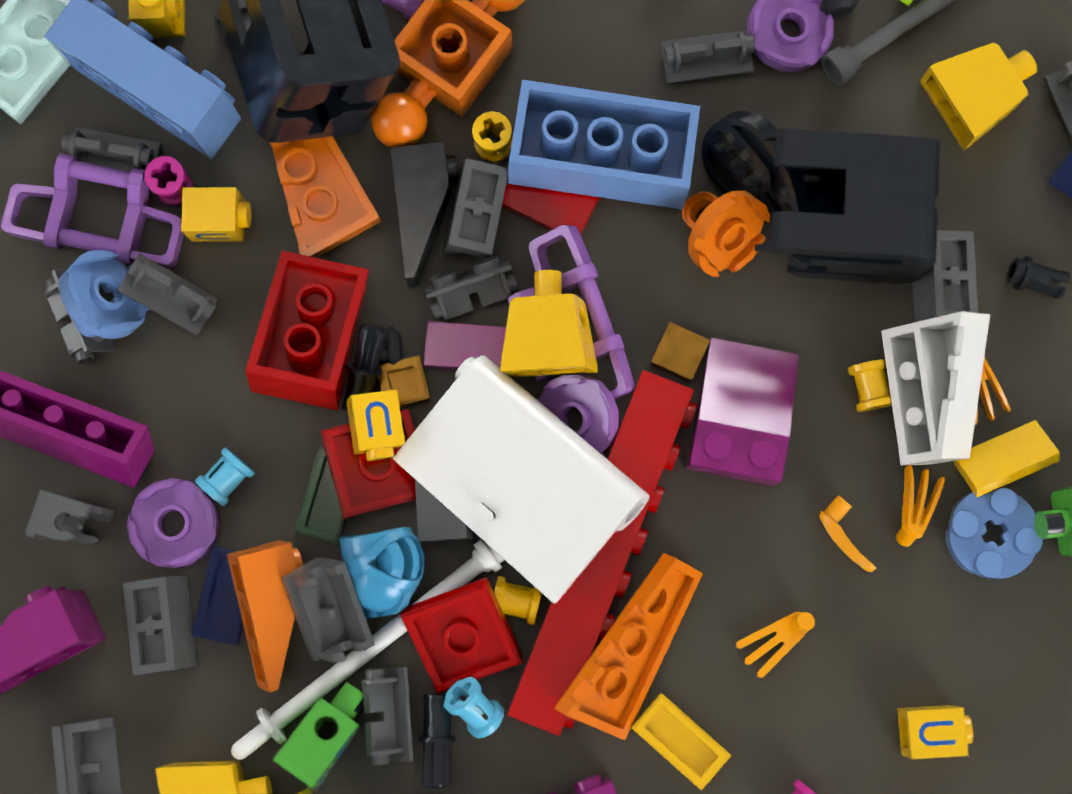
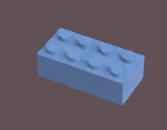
[44,0,241,160]
[508,80,700,210]

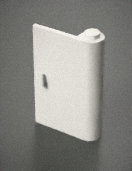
[393,355,650,603]

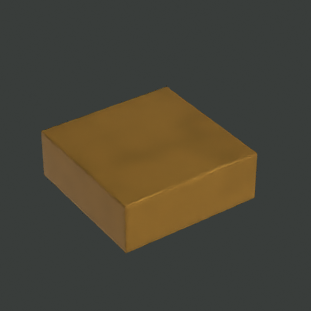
[650,322,710,383]
[378,355,431,408]

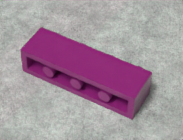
[0,371,155,488]

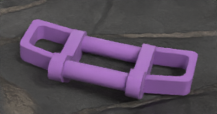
[1,153,184,268]
[507,225,635,400]

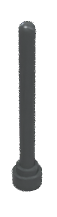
[821,0,955,86]

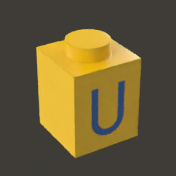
[181,187,251,242]
[346,389,405,461]
[897,705,973,759]

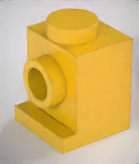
[128,0,185,38]

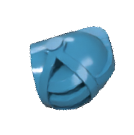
[339,527,425,619]

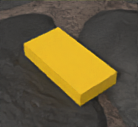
[954,420,1060,498]
[631,692,732,791]

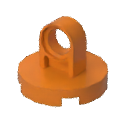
[682,191,770,277]

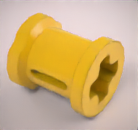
[472,111,512,163]
[847,359,892,412]
[494,576,542,625]

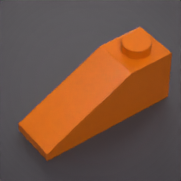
[227,540,303,693]

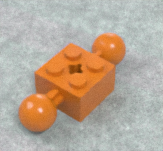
[371,0,525,148]

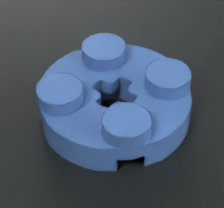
[58,250,149,339]
[945,488,1043,579]

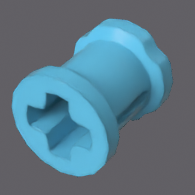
[195,446,255,506]
[444,676,504,739]

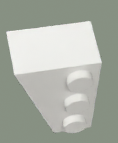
[881,311,990,465]

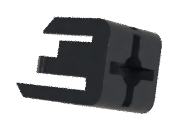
[219,0,400,143]
[755,128,940,284]

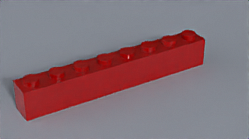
[507,370,697,736]

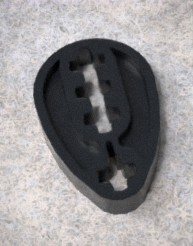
[702,111,810,226]

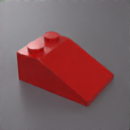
[245,251,369,411]

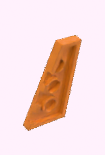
[270,136,381,258]
[554,553,703,740]

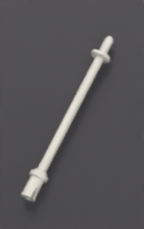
[231,539,505,760]

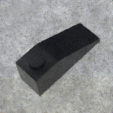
[391,142,458,288]

